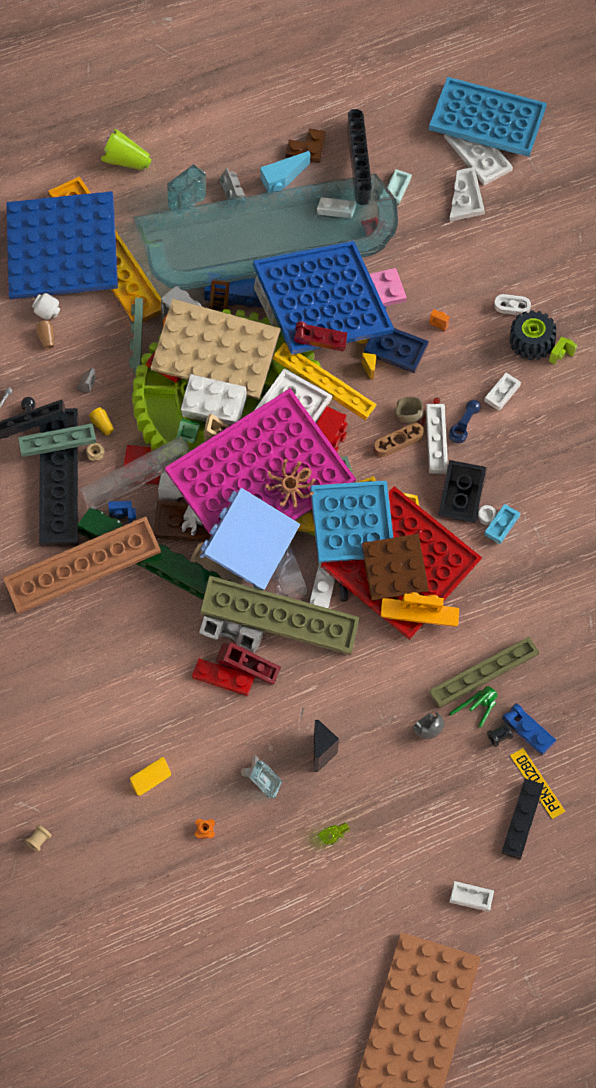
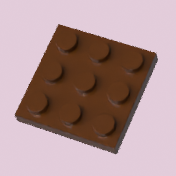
[361,534,429,601]

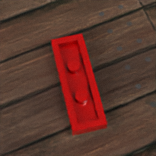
[192,658,254,697]

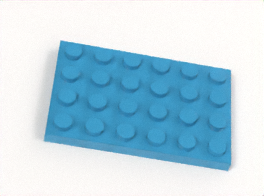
[429,77,547,157]

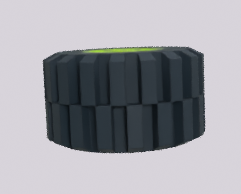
[510,310,557,360]

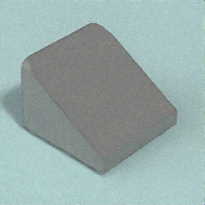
[77,368,96,393]

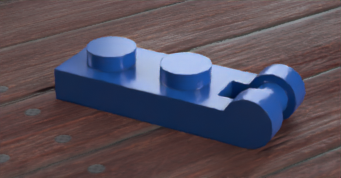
[502,703,556,755]

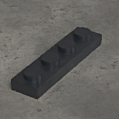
[501,778,544,860]

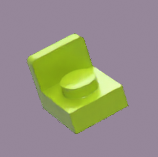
[549,336,577,365]

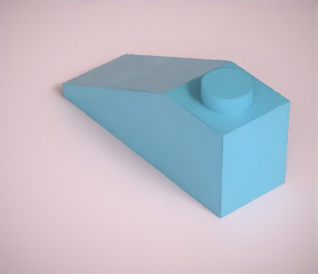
[260,151,310,194]

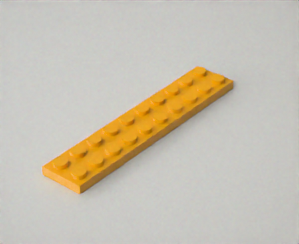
[48,176,161,322]

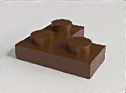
[285,128,326,163]

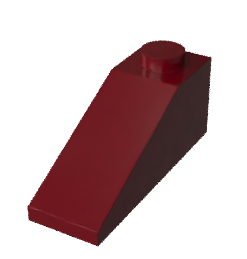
[215,642,281,685]

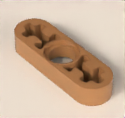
[374,423,424,457]

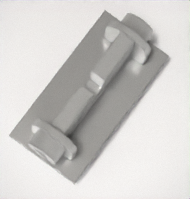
[220,168,246,207]

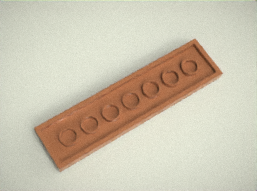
[3,517,161,614]

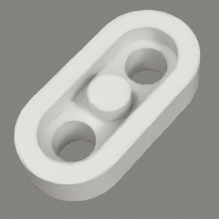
[494,294,531,315]

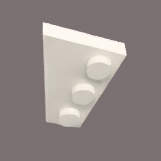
[450,167,485,222]

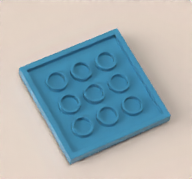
[310,481,393,563]

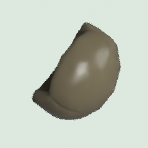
[395,397,423,424]

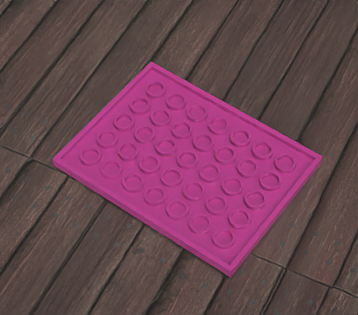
[164,388,356,536]

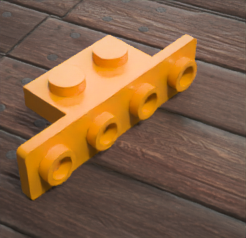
[381,592,459,627]

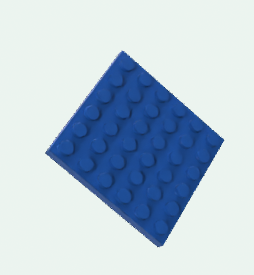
[6,191,118,299]
[252,241,394,355]

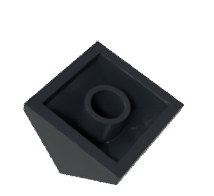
[313,720,339,772]

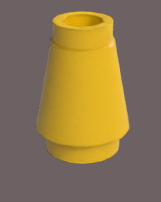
[89,407,115,436]

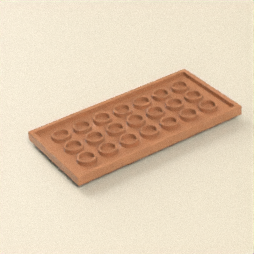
[354,932,481,1088]

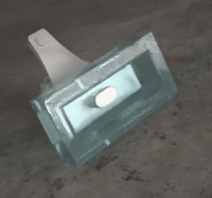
[241,755,282,799]

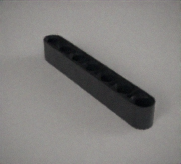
[347,109,372,205]

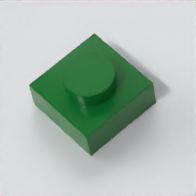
[176,419,201,443]

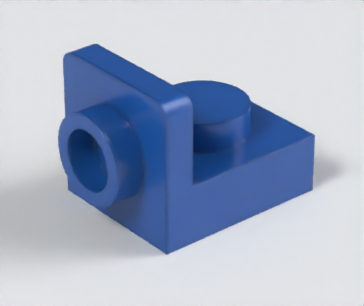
[108,501,136,523]

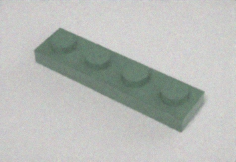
[129,298,143,374]
[18,423,96,457]

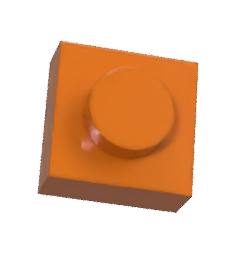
[429,309,450,331]

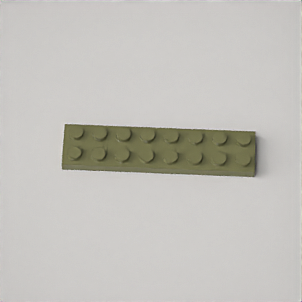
[200,576,360,655]

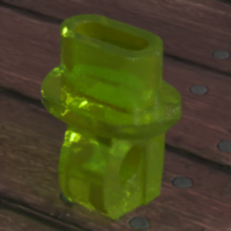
[318,822,351,845]

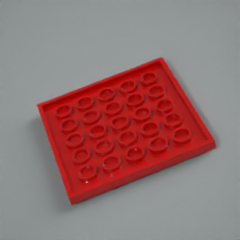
[321,486,482,640]

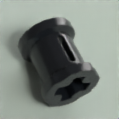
[487,722,513,747]

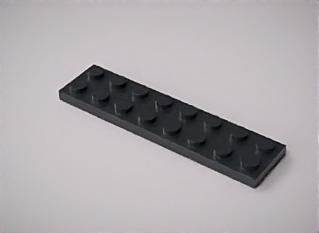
[39,408,78,546]

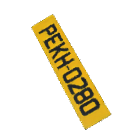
[510,748,566,819]

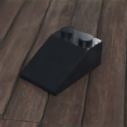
[438,460,487,523]

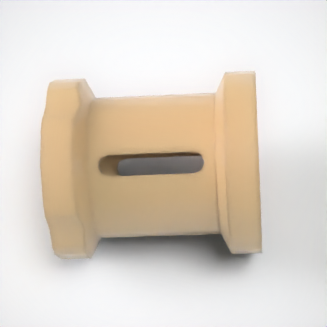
[25,825,51,852]

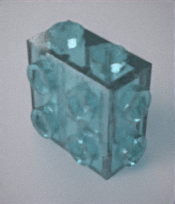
[167,164,206,215]

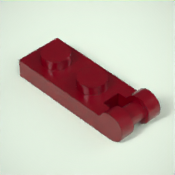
[294,321,347,352]

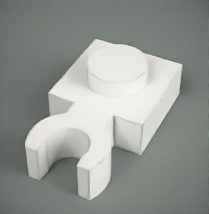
[182,506,202,536]

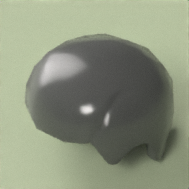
[413,712,445,740]

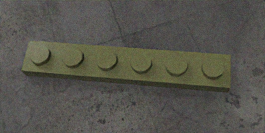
[429,637,539,709]

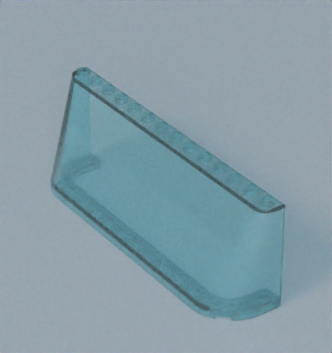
[133,173,398,290]

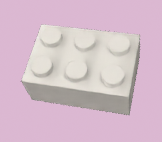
[181,374,247,426]

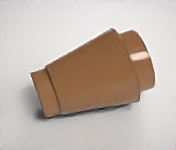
[36,321,54,350]

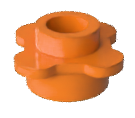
[195,819,215,839]

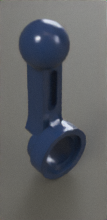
[448,400,481,443]

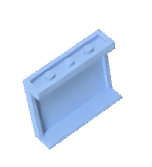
[200,488,300,590]

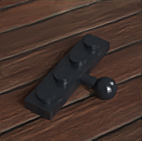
[0,397,66,439]

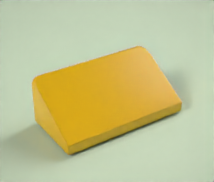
[130,757,171,796]

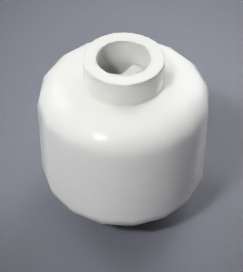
[32,293,61,320]

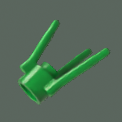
[449,686,498,728]

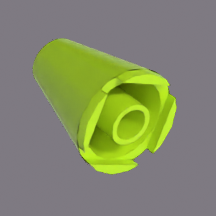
[101,129,152,171]

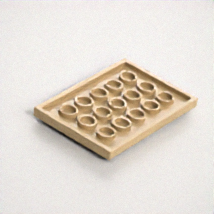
[151,299,280,400]

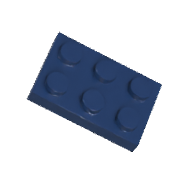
[364,328,429,374]

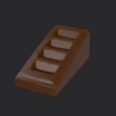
[209,279,230,312]

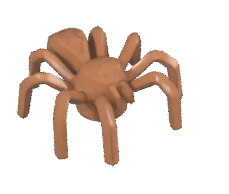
[265,459,315,508]

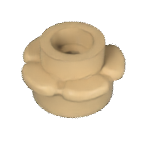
[86,443,105,461]

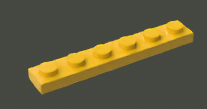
[273,343,377,421]

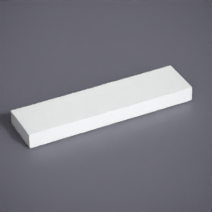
[425,404,448,474]

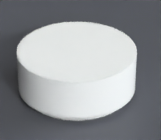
[477,505,497,525]

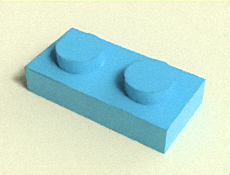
[484,504,521,545]

